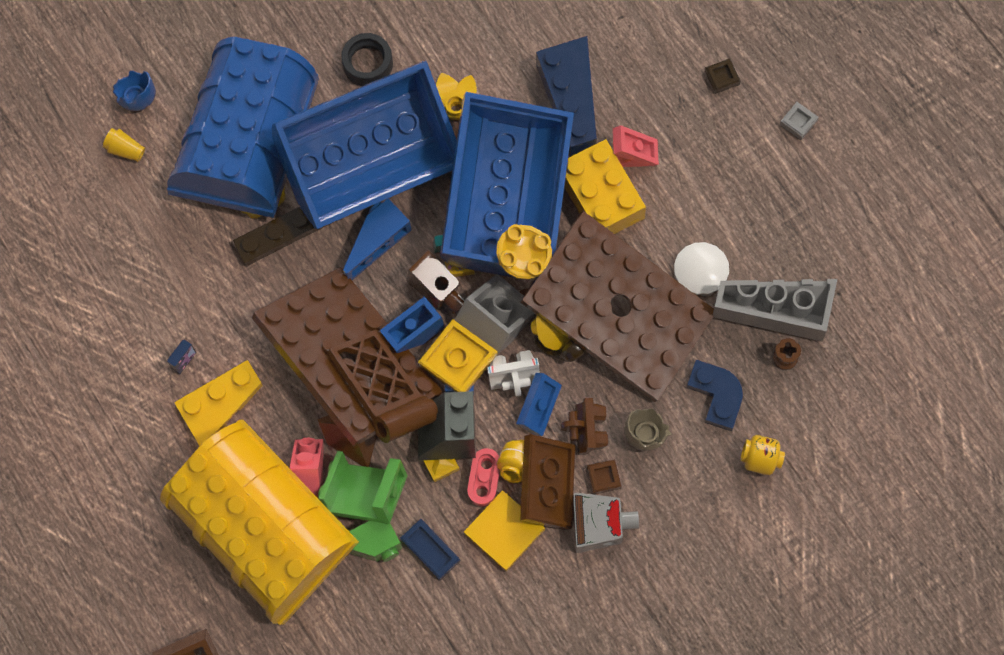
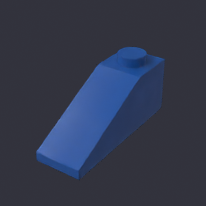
[343,198,412,280]

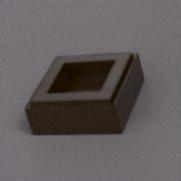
[705,58,741,94]

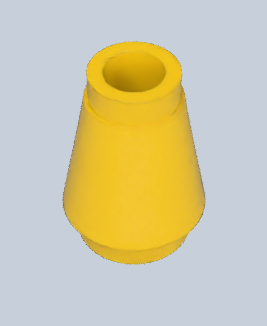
[102,128,146,162]

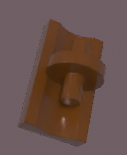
[561,398,608,455]

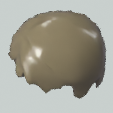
[624,408,672,451]

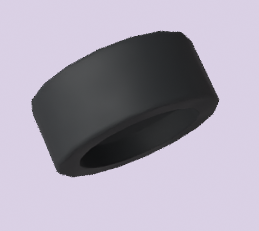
[341,33,393,86]

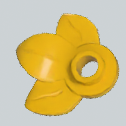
[436,73,477,121]

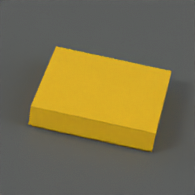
[418,319,498,392]
[464,490,545,572]

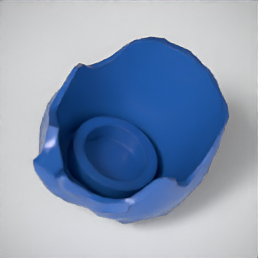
[113,71,156,111]

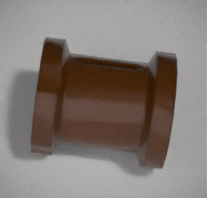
[773,338,801,370]

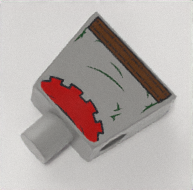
[573,493,639,553]

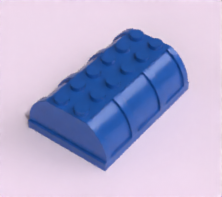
[167,37,319,218]
[272,61,457,229]
[440,92,574,278]

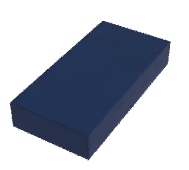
[400,519,461,581]

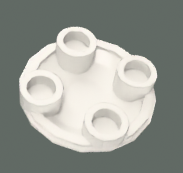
[674,242,729,297]

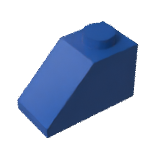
[380,297,445,353]

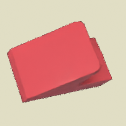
[613,125,659,167]

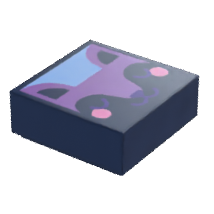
[167,339,197,374]

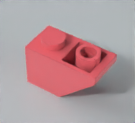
[290,437,324,498]

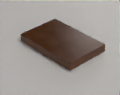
[520,434,575,530]

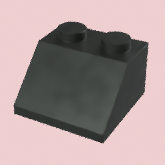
[418,391,476,460]

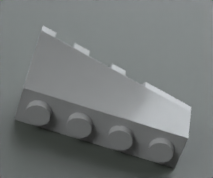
[713,279,837,341]

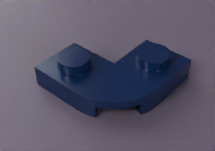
[687,360,743,432]

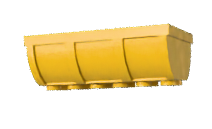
[160,420,359,625]

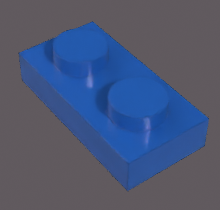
[516,373,562,436]

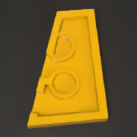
[174,360,263,446]

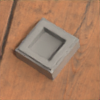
[780,102,819,140]

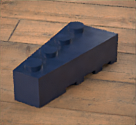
[536,36,597,157]

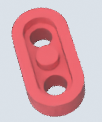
[467,448,500,506]

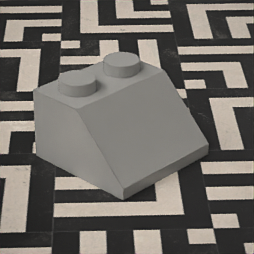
[455,274,535,355]

